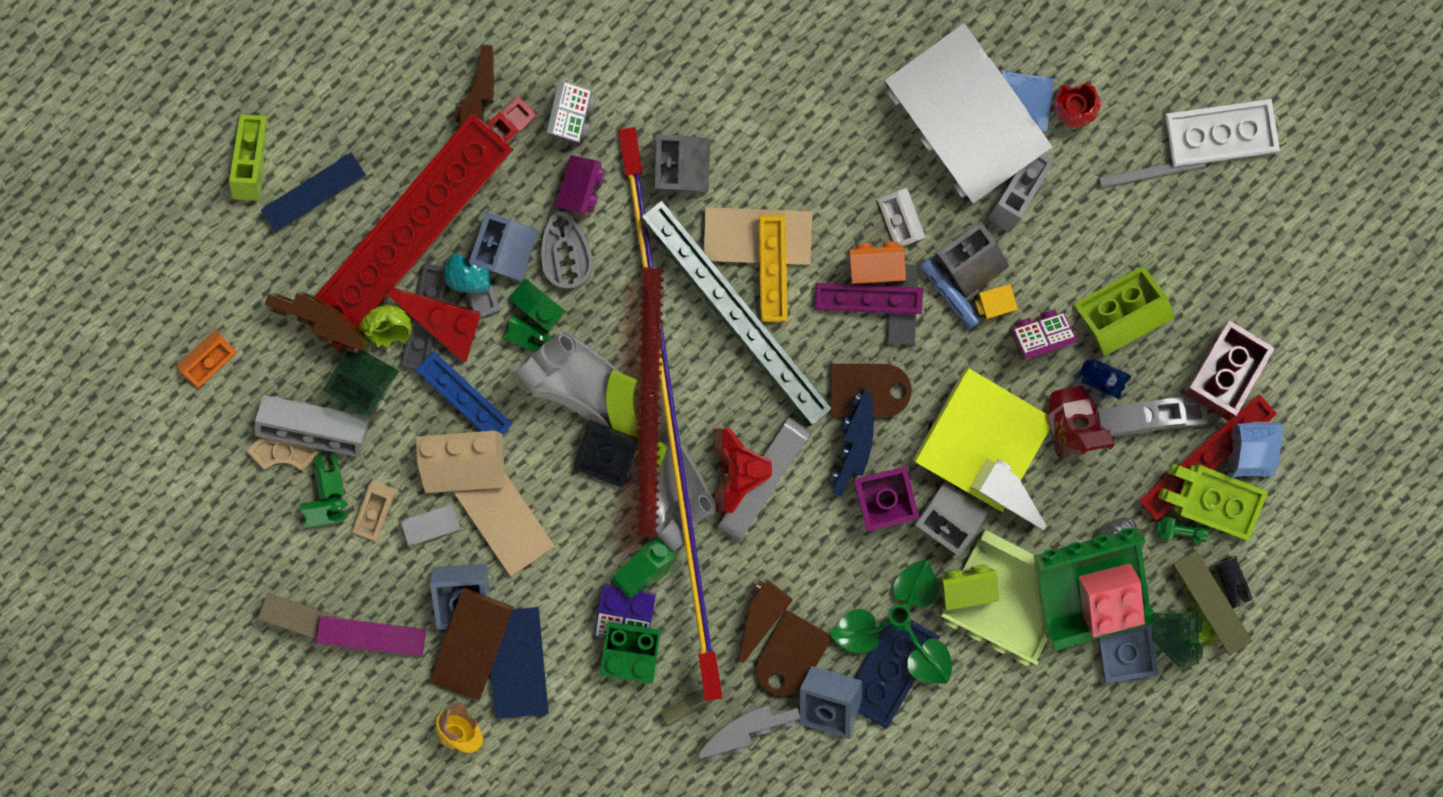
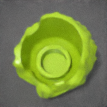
[359,304,412,347]

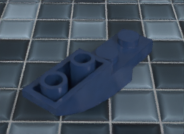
[829,387,874,497]

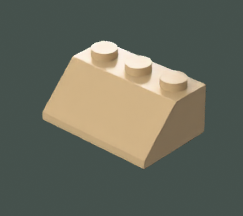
[416,431,505,494]

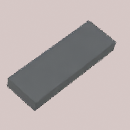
[888,264,919,345]

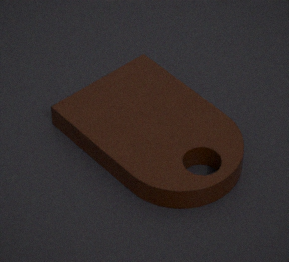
[831,364,912,417]
[756,609,832,696]

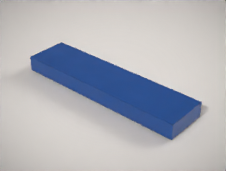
[415,351,512,434]

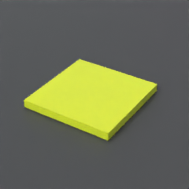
[913,367,1050,512]

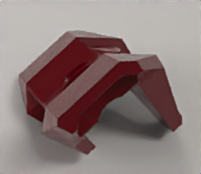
[1048,386,1114,459]

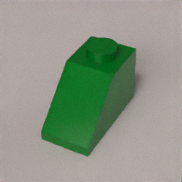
[508,278,567,332]
[612,539,676,598]

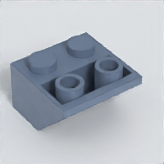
[469,212,539,282]

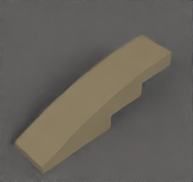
[258,593,366,654]

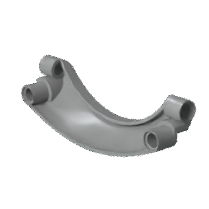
[512,332,716,552]

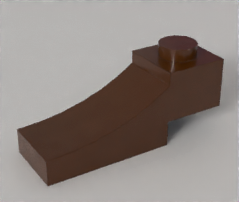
[455,45,494,126]

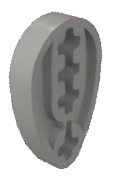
[541,211,593,289]

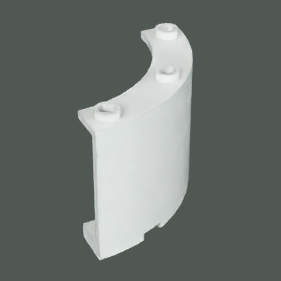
[885,23,1052,204]

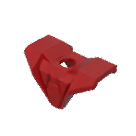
[713,427,772,513]

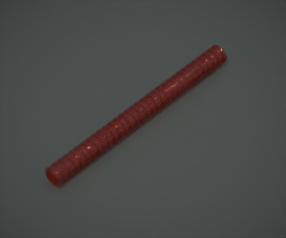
[634,267,664,537]

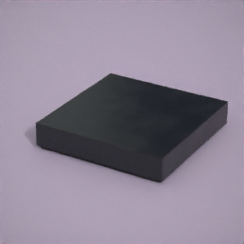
[573,420,640,488]

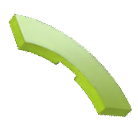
[606,370,669,472]

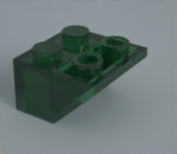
[323,350,400,418]
[1152,609,1203,668]

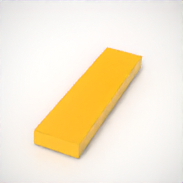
[759,214,788,322]

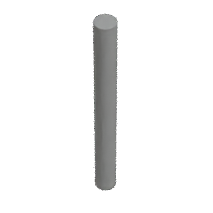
[1099,162,1206,188]

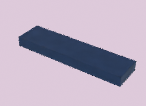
[261,152,367,233]

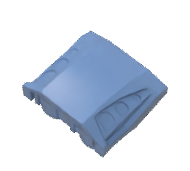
[1001,70,1053,132]
[1227,422,1283,478]

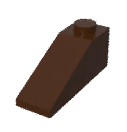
[739,579,793,663]

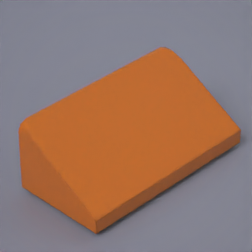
[177,329,237,389]

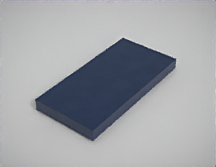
[491,607,549,719]
[854,619,941,729]

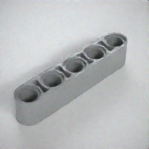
[717,417,811,541]

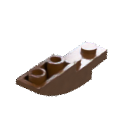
[265,292,370,353]

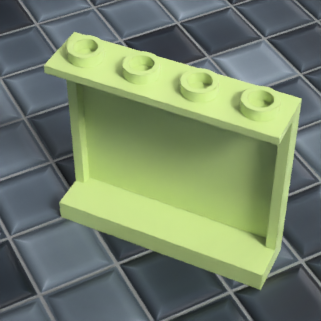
[940,529,1048,666]

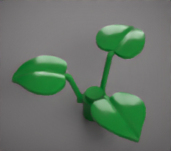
[830,559,952,684]

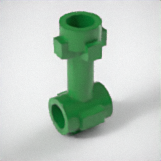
[1156,516,1208,544]

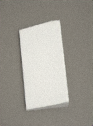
[877,188,925,246]

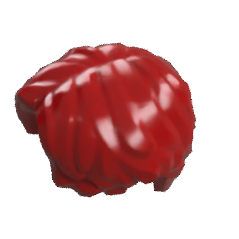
[1053,82,1102,128]

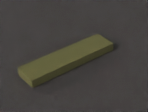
[1173,550,1253,656]

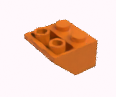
[850,242,906,285]

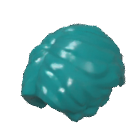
[444,253,491,294]

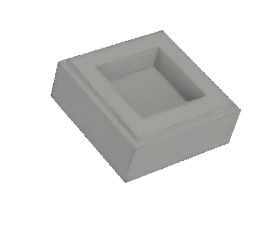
[467,285,501,318]

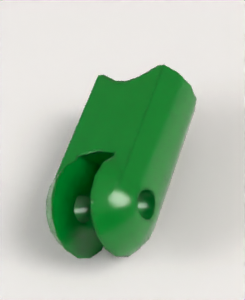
[502,315,551,352]
[313,451,345,500]
[300,498,349,528]

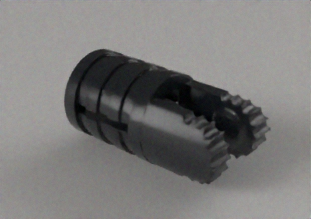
[1214,556,1253,609]

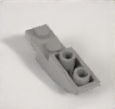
[1097,397,1209,436]
[699,703,801,761]

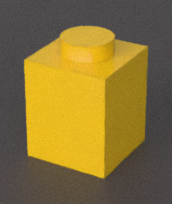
[974,284,1018,319]

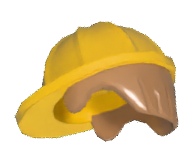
[435,703,483,753]

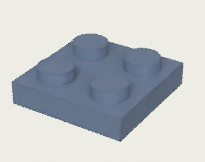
[1098,624,1159,683]

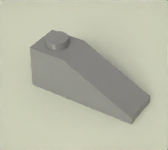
[987,154,1054,233]

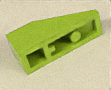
[229,114,267,201]

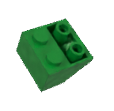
[600,622,661,683]

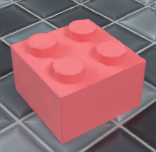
[1079,563,1145,638]

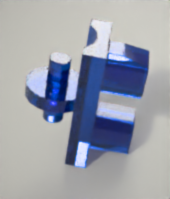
[1079,359,1131,400]

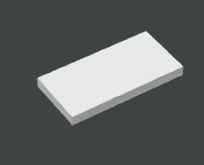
[1165,99,1280,167]

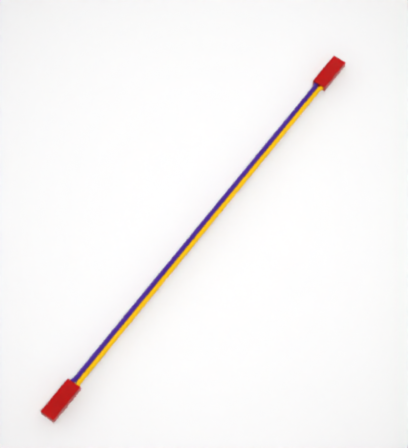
[619,127,723,701]

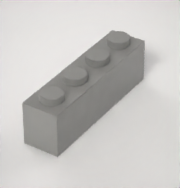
[255,395,369,458]

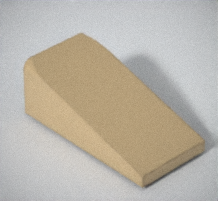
[351,480,397,542]

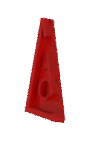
[388,287,481,362]

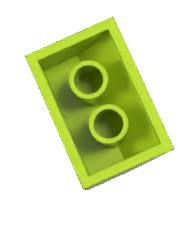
[1073,266,1175,357]

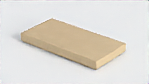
[704,207,812,265]
[454,471,555,576]

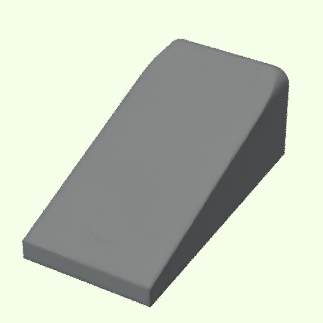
[401,504,461,546]

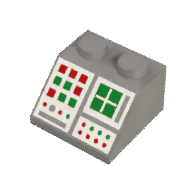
[547,80,596,145]

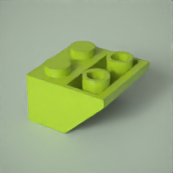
[938,564,999,611]

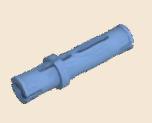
[919,256,982,329]

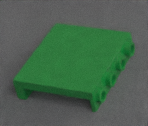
[1033,527,1157,651]

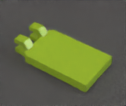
[1158,463,1268,541]

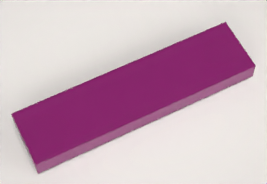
[815,283,923,314]
[315,615,427,656]

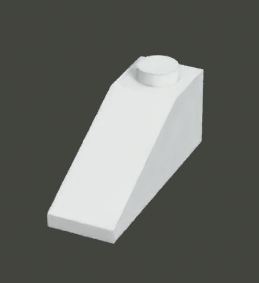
[971,459,1047,530]

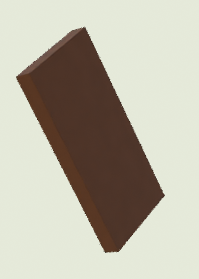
[430,588,514,701]

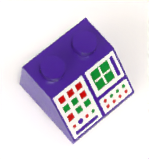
[594,584,656,638]

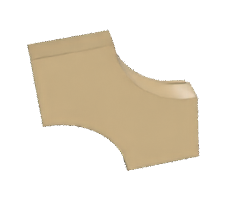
[246,437,322,471]

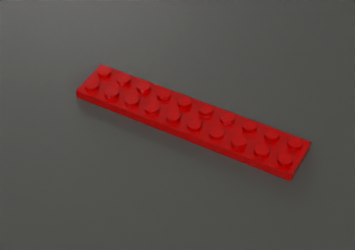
[309,113,514,351]

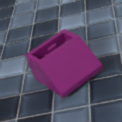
[556,155,606,217]

